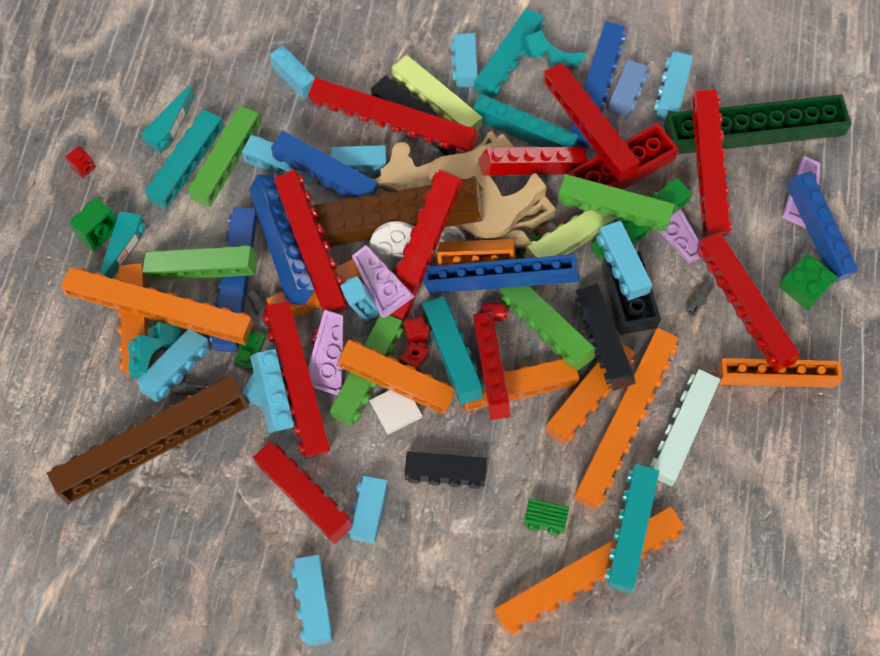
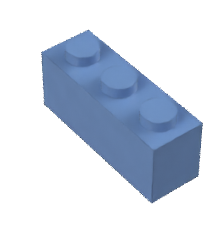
[608,60,649,117]

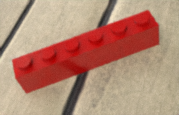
[478,147,588,176]
[473,312,510,420]
[252,441,353,544]

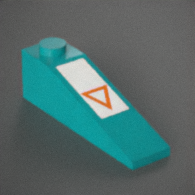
[141,85,194,154]
[100,211,146,279]

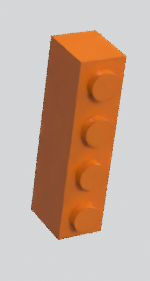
[437,239,516,266]

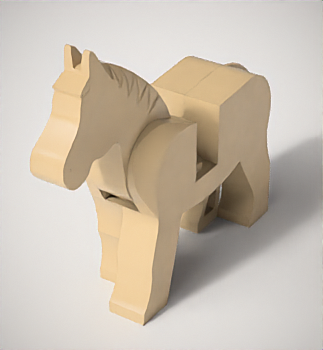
[375,131,556,249]

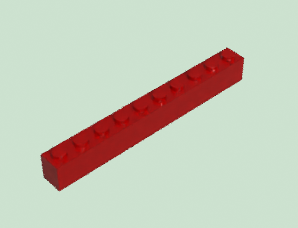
[307,78,479,154]

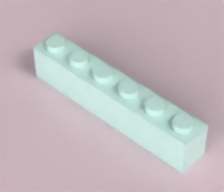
[649,369,720,486]

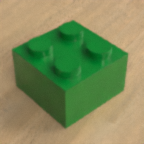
[69,197,117,253]
[779,253,838,311]

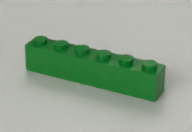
[591,178,692,263]

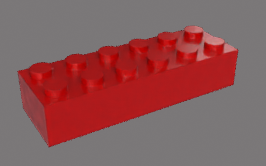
[567,123,679,190]

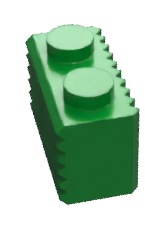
[523,498,569,536]

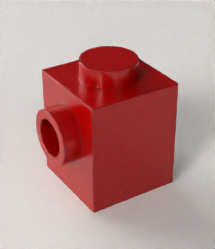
[65,146,96,179]
[403,316,430,345]

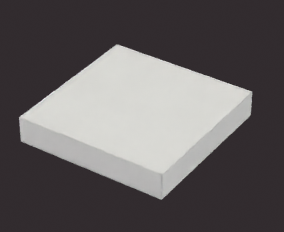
[369,390,422,435]

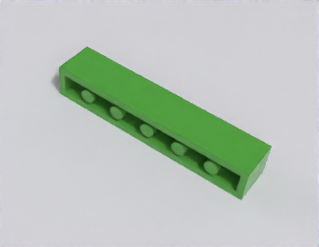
[188,106,261,207]
[558,174,675,231]
[142,245,258,281]
[500,286,595,371]
[330,315,404,427]

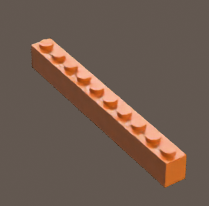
[61,267,254,345]
[573,328,679,510]
[493,507,685,635]

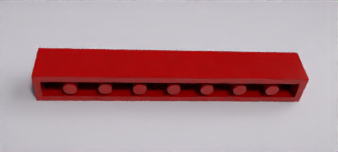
[544,63,640,182]
[691,89,732,238]
[274,169,350,314]
[390,169,464,321]
[697,232,800,372]
[262,301,330,460]

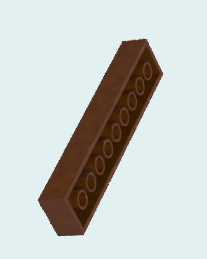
[311,177,483,246]
[47,375,248,504]

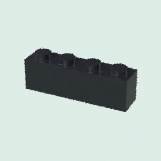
[404,451,487,489]

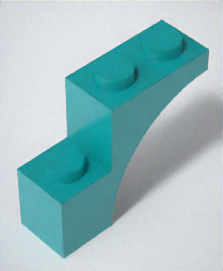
[521,30,587,69]
[128,322,179,379]

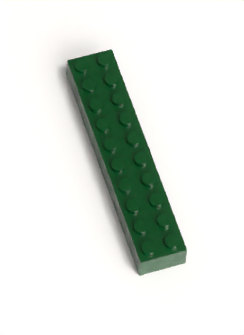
[664,94,852,154]

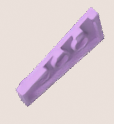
[781,156,820,228]
[658,209,701,264]
[352,245,415,318]
[308,310,344,395]

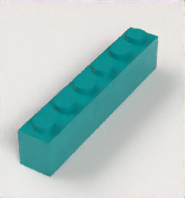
[474,8,545,99]
[473,94,578,147]
[145,110,224,210]
[422,297,485,405]
[604,464,660,594]

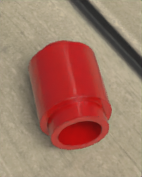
[481,302,508,322]

